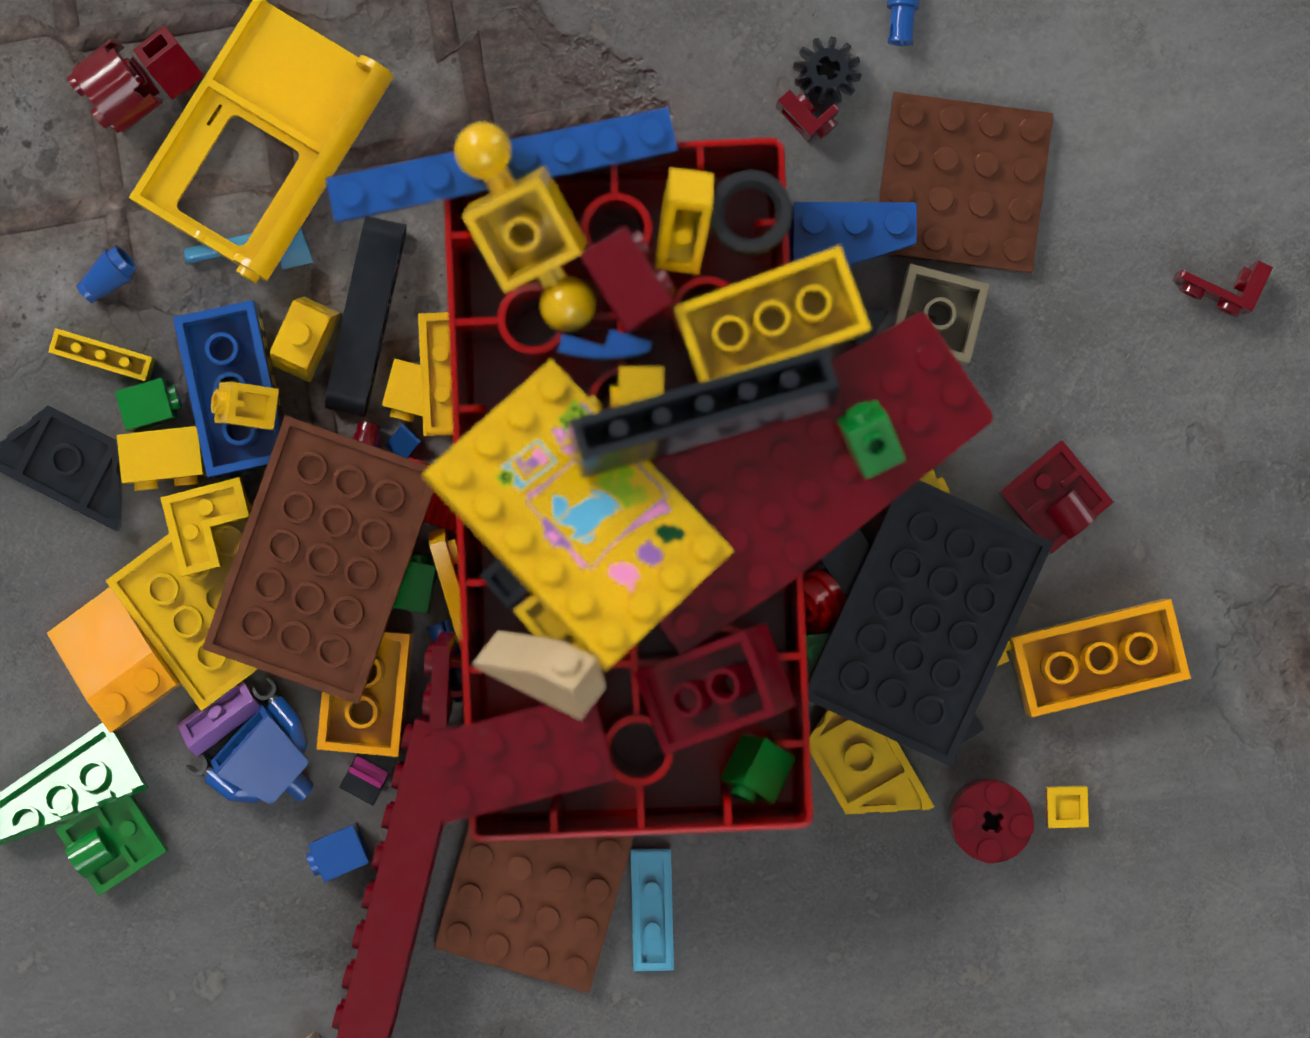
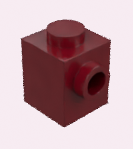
[133,25,204,100]

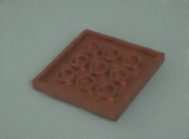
[878,92,1054,274]
[434,827,634,993]

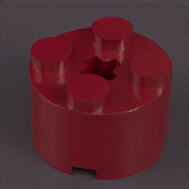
[67,38,163,133]
[948,778,1034,864]

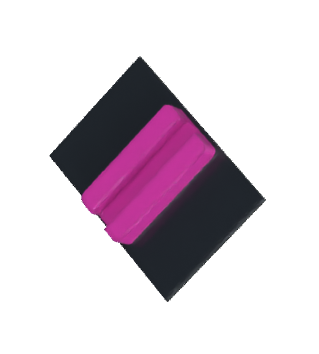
[339,753,398,806]

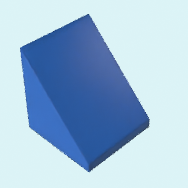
[385,424,423,458]

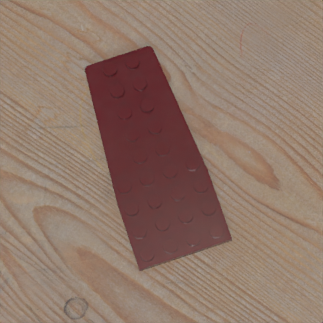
[652,313,993,655]

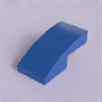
[558,330,652,361]

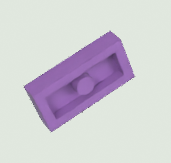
[177,680,261,757]

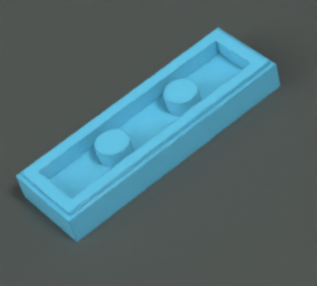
[631,847,674,971]

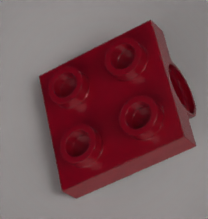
[998,440,1114,554]
[422,632,464,728]

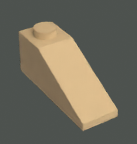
[473,631,606,720]

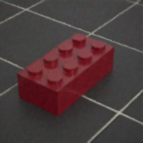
[421,701,616,824]

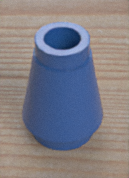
[76,245,137,303]

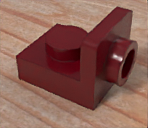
[776,89,840,142]

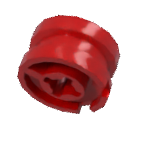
[803,569,846,634]

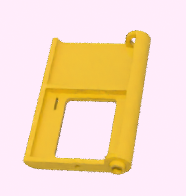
[129,0,395,284]

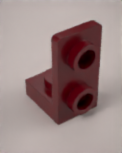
[1172,260,1273,317]

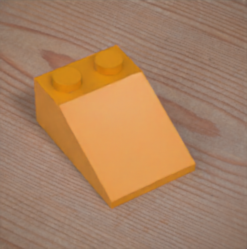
[47,587,182,733]

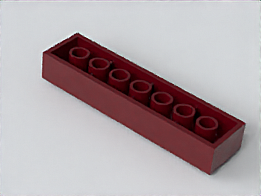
[332,715,461,1038]

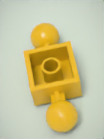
[455,122,595,332]

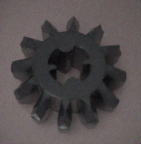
[793,36,862,106]

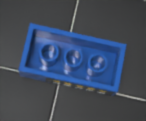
[173,300,284,479]

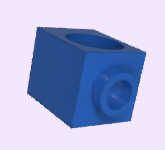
[306,822,373,882]

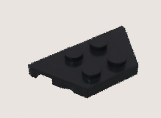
[0,406,122,531]

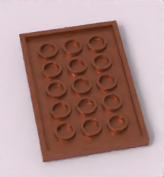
[202,415,435,704]

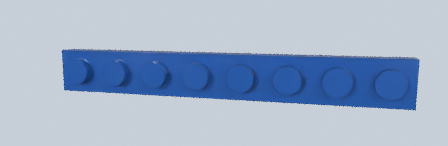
[326,107,677,223]

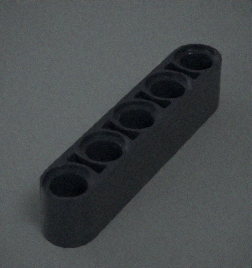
[325,216,407,417]

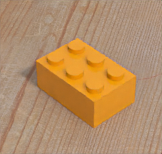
[316,631,414,757]

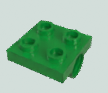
[54,795,169,896]

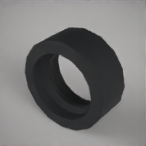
[710,170,793,256]

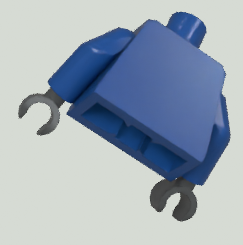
[186,677,313,804]

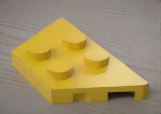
[810,710,935,815]

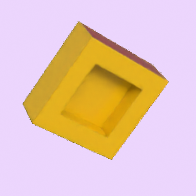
[1045,785,1089,828]

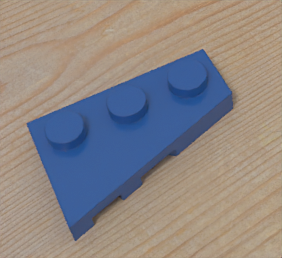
[793,202,917,266]

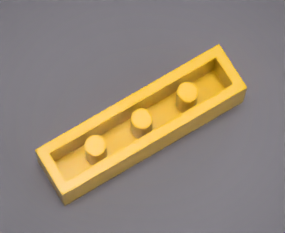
[48,328,156,382]

